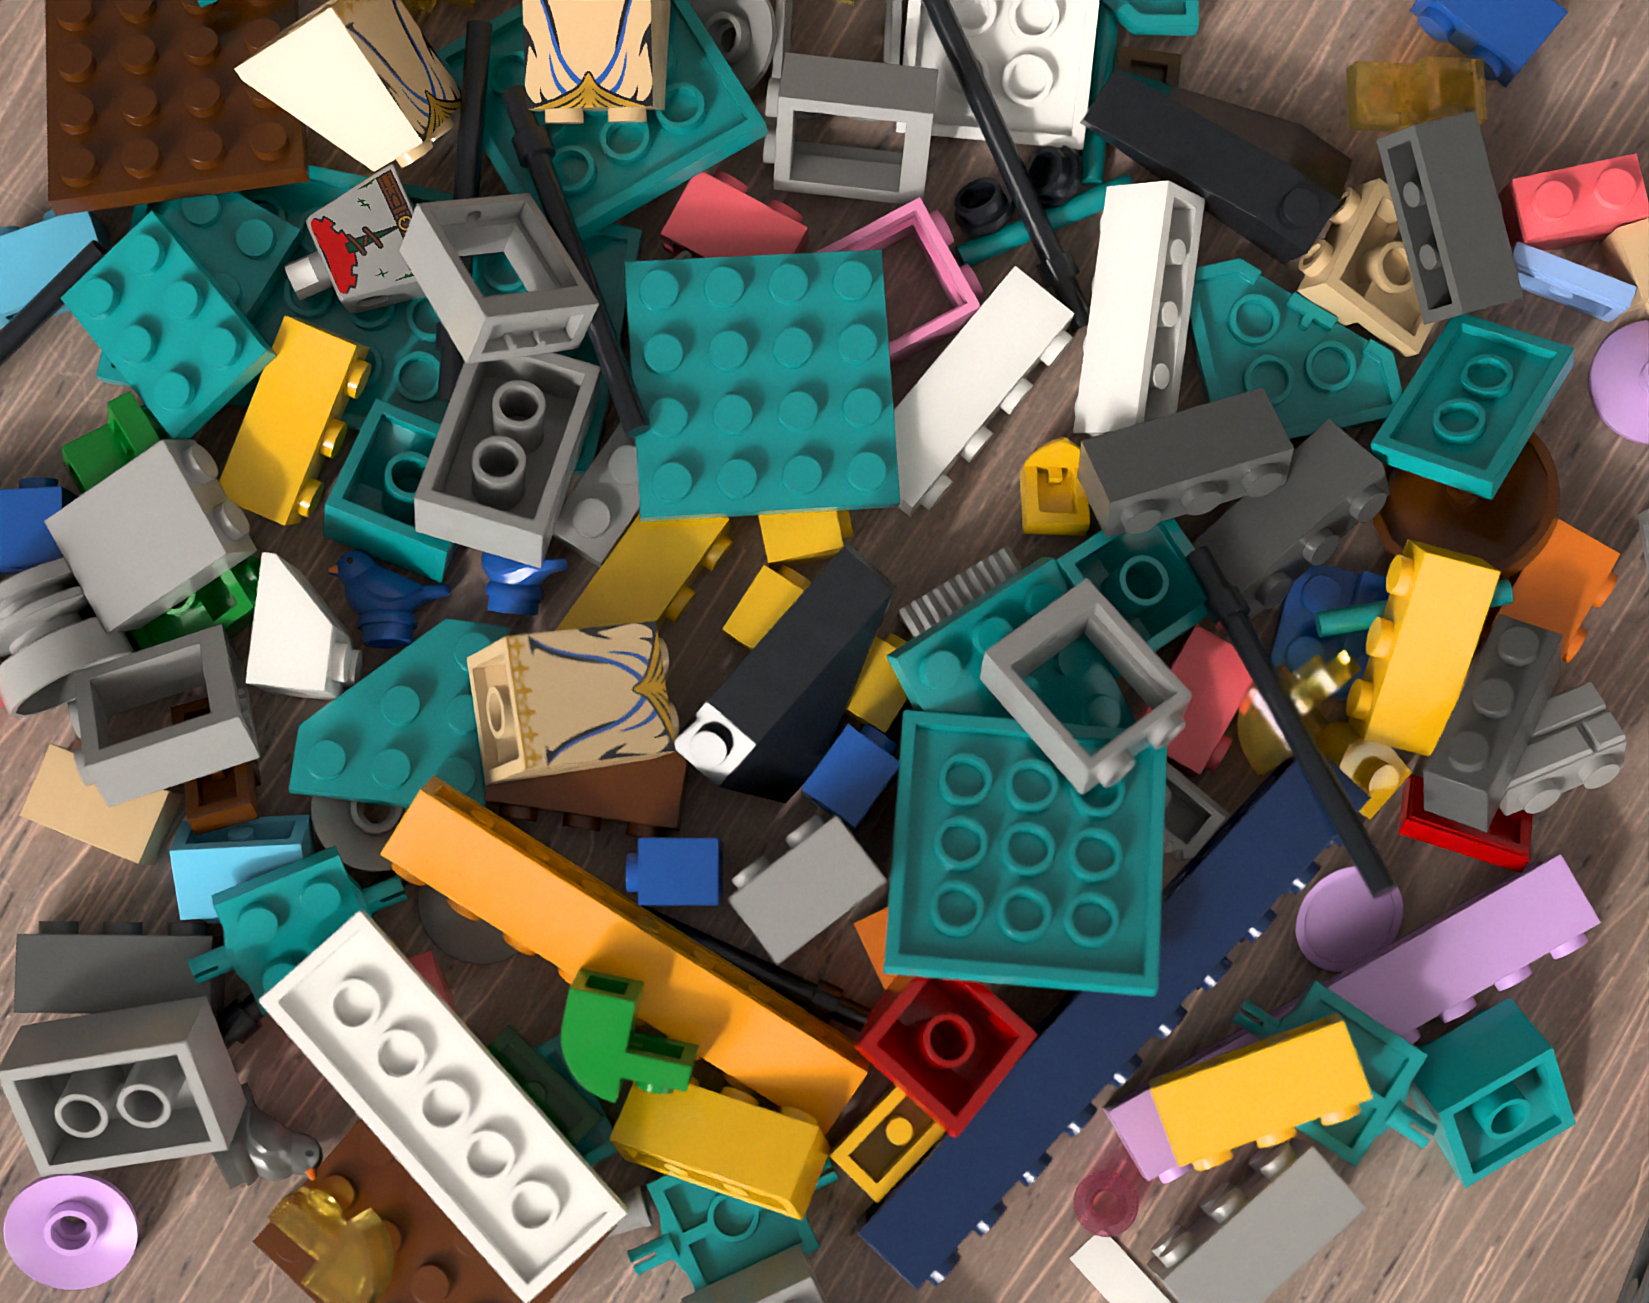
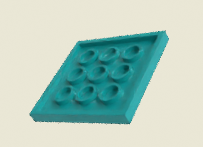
[436,0,769,240]
[624,250,901,522]
[883,710,1167,996]

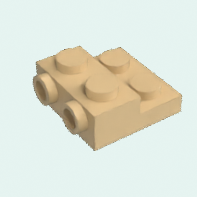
[1297,178,1434,357]

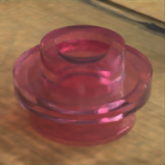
[1073,1170,1139,1237]

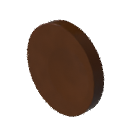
[1372,432,1560,580]

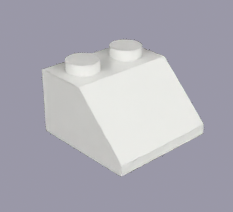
[246,552,363,701]

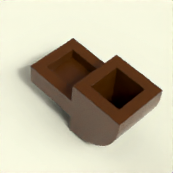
[171,697,262,835]

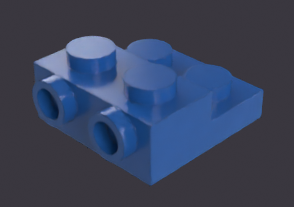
[1268,564,1390,704]

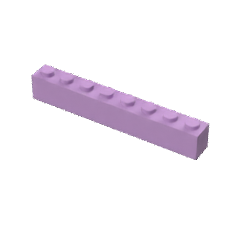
[1103,854,1601,1184]

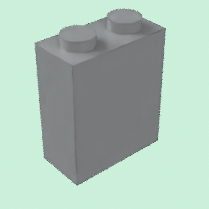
[44,439,257,633]

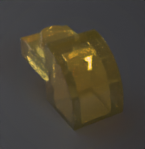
[1346,56,1487,132]
[1238,649,1361,777]
[267,1186,394,1303]

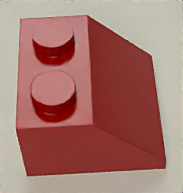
[854,975,1038,1138]

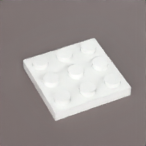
[896,0,1099,150]

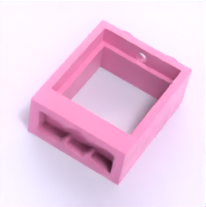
[815,197,984,367]

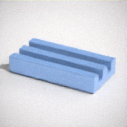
[1511,241,1637,322]

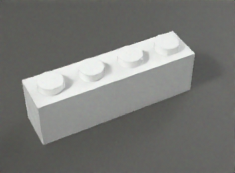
[1073,180,1205,439]
[894,266,1074,517]

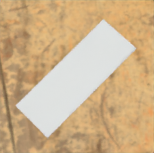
[1069,1228,1171,1303]

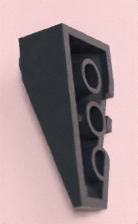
[1080,69,1352,264]
[674,543,897,803]

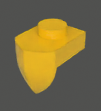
[1019,437,1090,536]
[1311,721,1412,820]

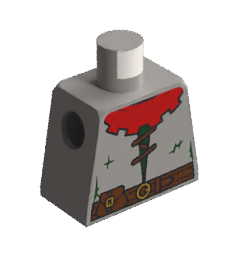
[284,164,426,313]

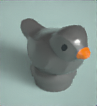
[211,1083,323,1190]

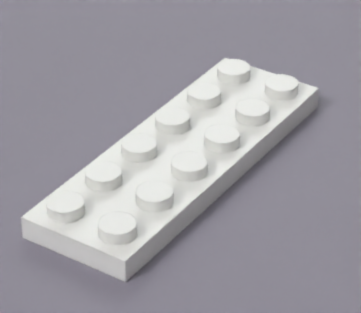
[259,910,629,1303]

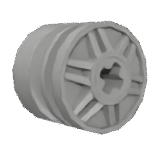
[0,558,134,718]

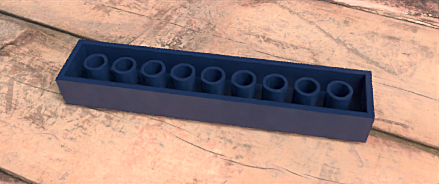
[856,751,1371,1291]

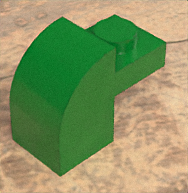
[62,391,174,495]
[561,968,699,1103]

